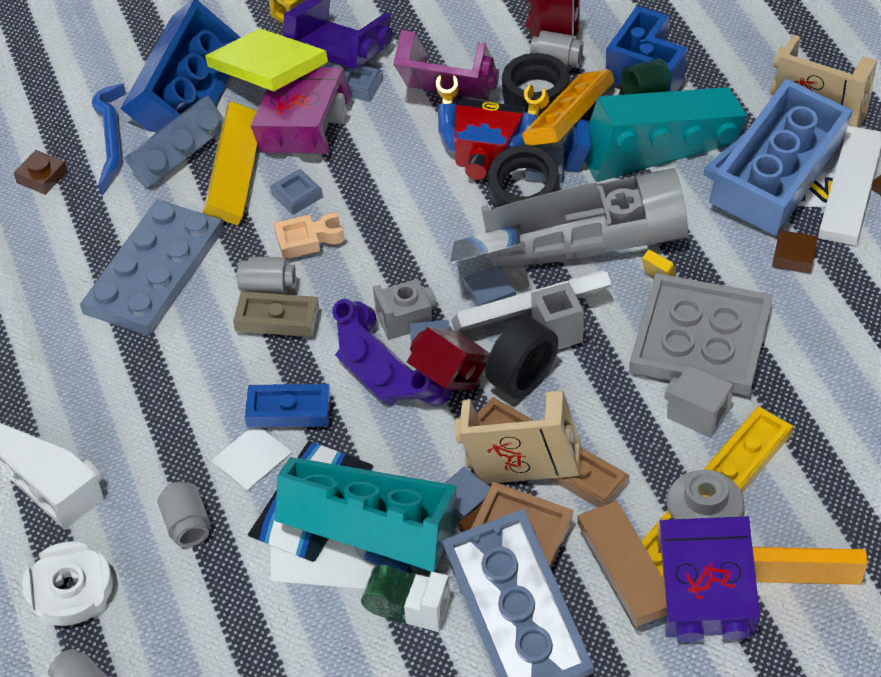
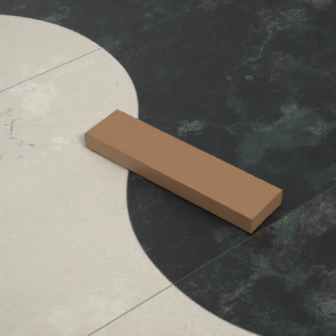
[477,397,630,508]

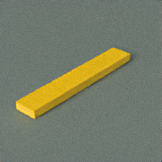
[641,406,793,579]

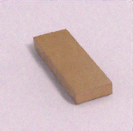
[577,501,667,627]

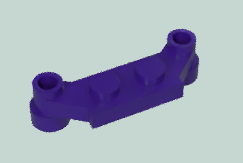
[332,299,452,406]

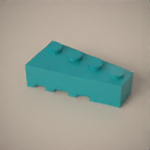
[584,87,747,182]
[275,457,457,572]

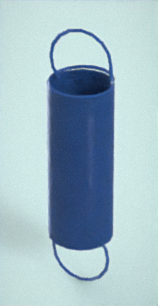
[355,547,420,579]

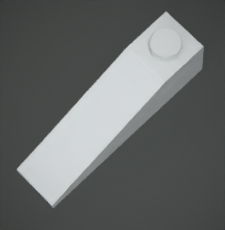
[0,423,104,530]

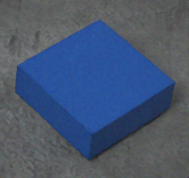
[564,119,591,173]

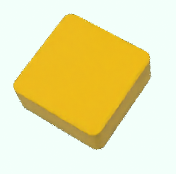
[641,249,677,277]

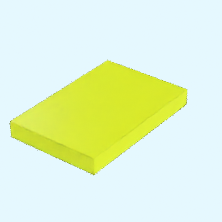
[205,28,328,91]

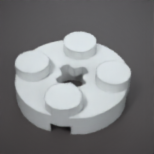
[22,542,113,627]

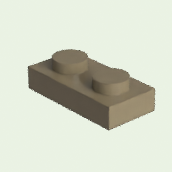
[233,291,319,337]

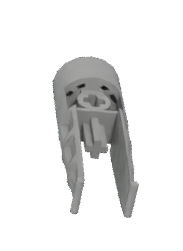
[481,168,688,268]

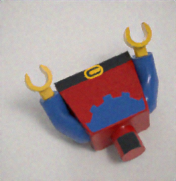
[436,75,549,180]

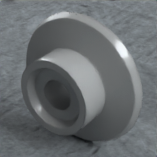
[666,470,744,519]

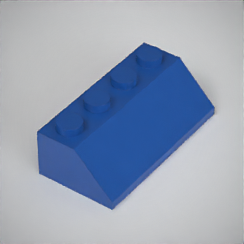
[120,0,241,133]

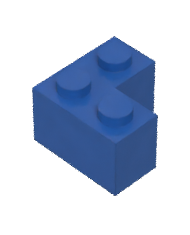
[605,6,687,93]

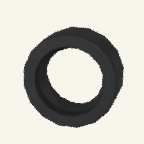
[502,53,570,116]
[488,145,561,208]
[485,317,558,398]

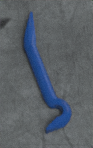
[92,83,126,195]

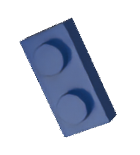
[245,384,331,427]

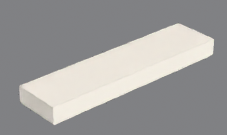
[818,125,881,246]
[451,271,611,332]

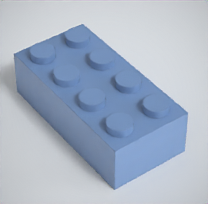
[709,79,853,236]

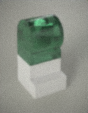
[361,565,450,632]

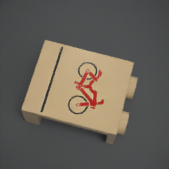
[770,34,877,128]
[454,390,581,484]

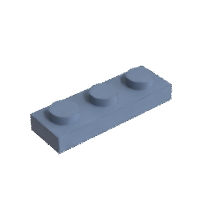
[124,96,224,188]

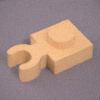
[273,213,344,259]

